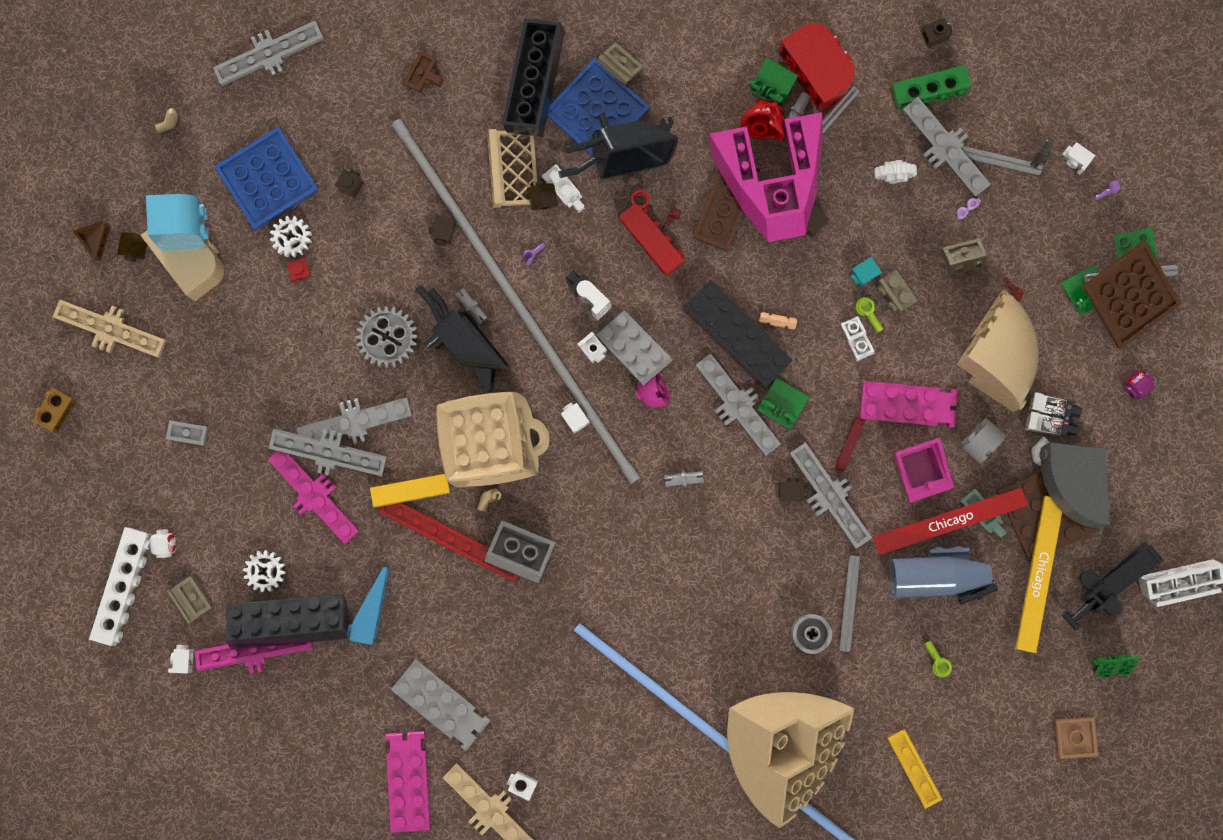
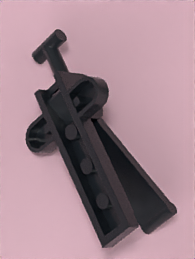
[1062,542,1164,631]

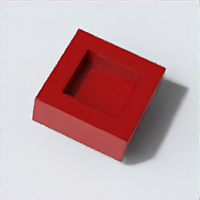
[287,257,311,282]

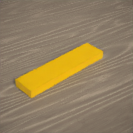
[370,474,450,508]
[887,729,943,809]

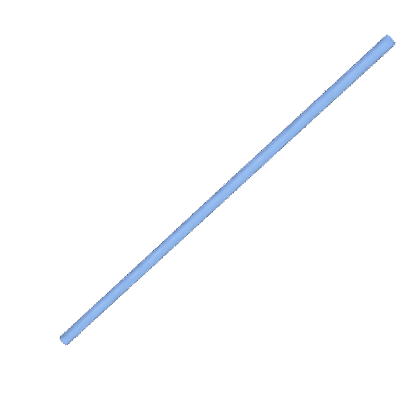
[574,623,855,840]

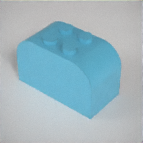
[146,194,209,251]

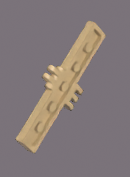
[53,300,167,358]
[443,763,534,840]

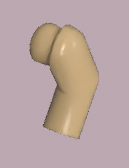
[155,108,178,134]
[477,489,502,512]

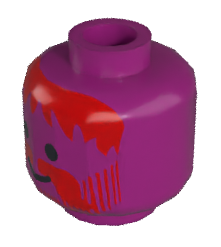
[1124,371,1154,399]

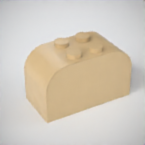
[141,230,224,301]

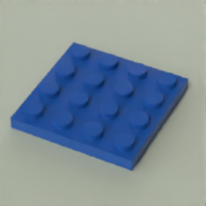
[547,58,650,157]
[214,127,319,230]

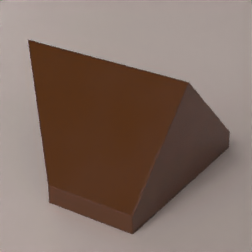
[73,221,111,262]

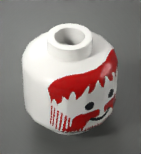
[150,529,176,558]

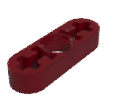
[835,416,865,471]

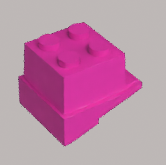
[893,438,954,503]

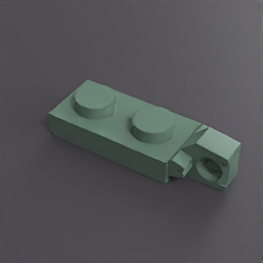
[960,489,1007,538]

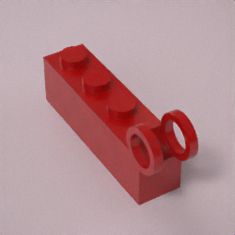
[619,190,685,278]

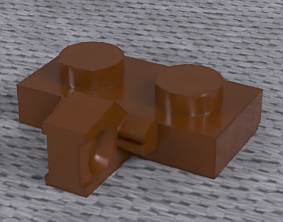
[403,51,444,93]

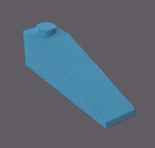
[347,567,390,645]

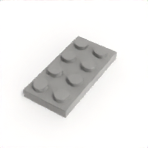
[596,310,672,386]

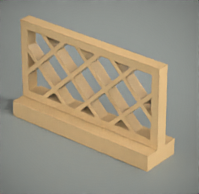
[487,129,537,208]

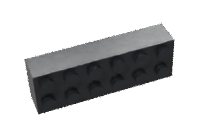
[502,18,565,137]
[683,280,793,389]
[226,594,348,650]

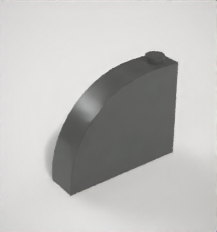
[1039,443,1110,529]

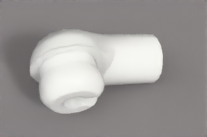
[1031,437,1050,466]

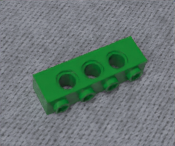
[890,65,972,111]

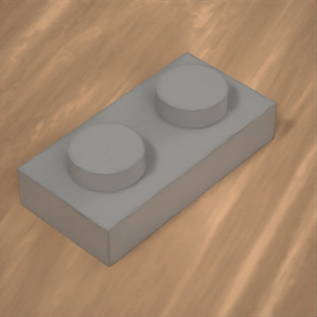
[166,420,209,446]

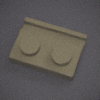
[597,42,643,86]
[167,576,213,624]

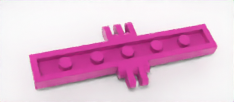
[268,451,359,544]
[195,642,313,674]

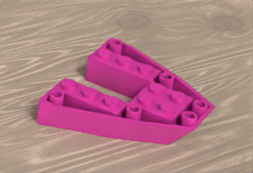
[708,112,823,242]

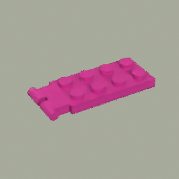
[860,381,958,428]
[385,731,430,833]

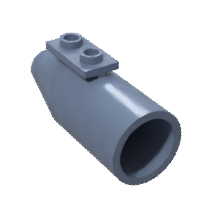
[890,546,993,598]

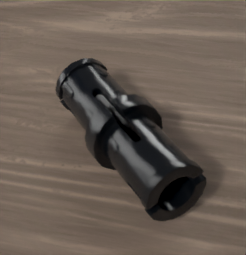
[956,580,998,605]

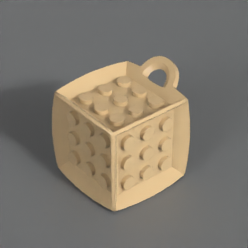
[437,392,549,487]

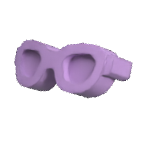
[956,198,981,220]

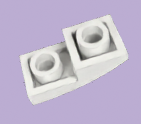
[841,316,874,361]

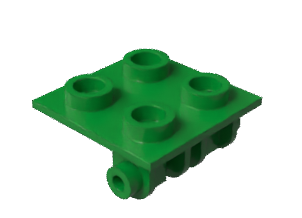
[749,58,798,108]
[1114,228,1158,261]
[1061,265,1099,316]
[757,378,809,430]
[1092,654,1141,678]

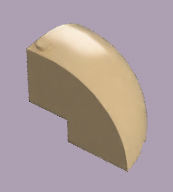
[956,290,1039,412]
[727,692,854,828]

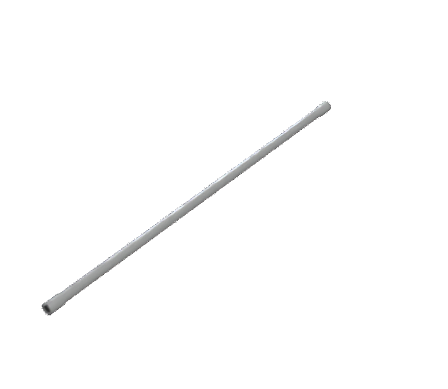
[392,119,640,484]

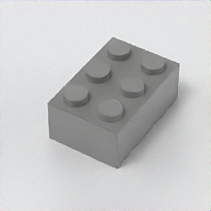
[485,520,555,583]

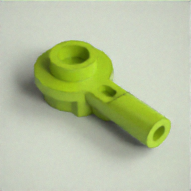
[856,297,883,333]
[924,640,952,678]

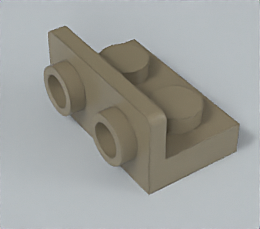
[943,238,987,276]
[877,270,918,314]

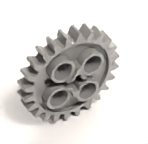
[355,306,418,369]

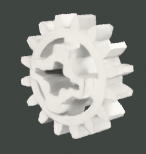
[875,160,917,184]
[270,216,312,258]
[243,550,286,592]

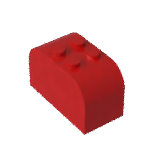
[778,23,855,112]

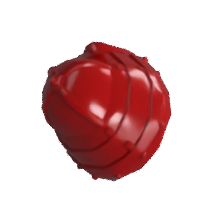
[740,100,785,141]

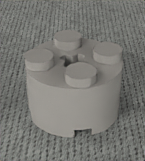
[960,418,1006,464]
[791,614,832,654]

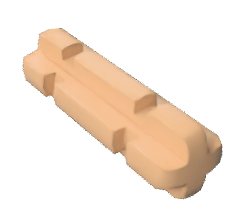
[759,312,797,330]

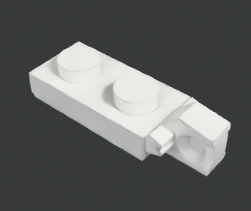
[542,164,585,213]

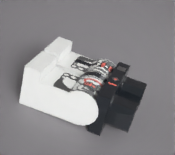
[566,270,611,321]
[1025,392,1082,437]

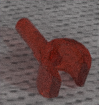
[661,208,681,232]
[1002,277,1024,302]

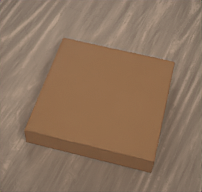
[1054,717,1099,759]

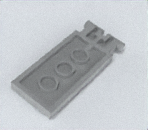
[391,659,491,751]

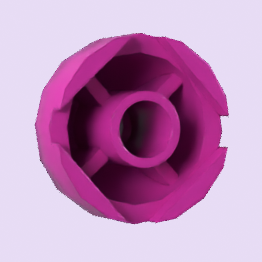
[635,371,670,408]

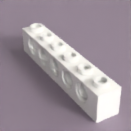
[89,527,152,646]

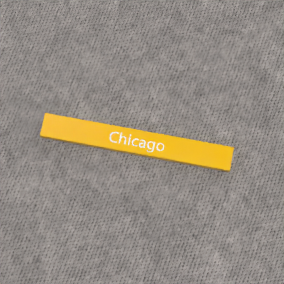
[1015,496,1062,653]

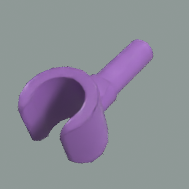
[1094,181,1120,200]
[521,243,545,265]

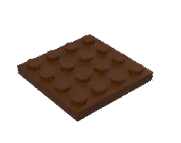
[1082,241,1181,349]
[997,471,1100,562]

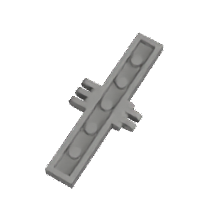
[213,21,324,86]
[903,97,990,197]
[695,354,781,456]
[296,397,412,446]
[269,429,387,476]
[789,442,872,549]

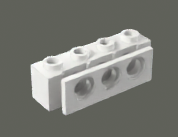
[1139,559,1223,607]

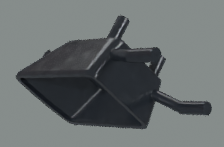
[558,113,678,179]
[416,285,511,393]

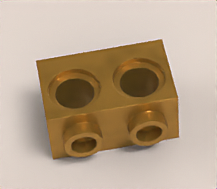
[32,388,77,433]

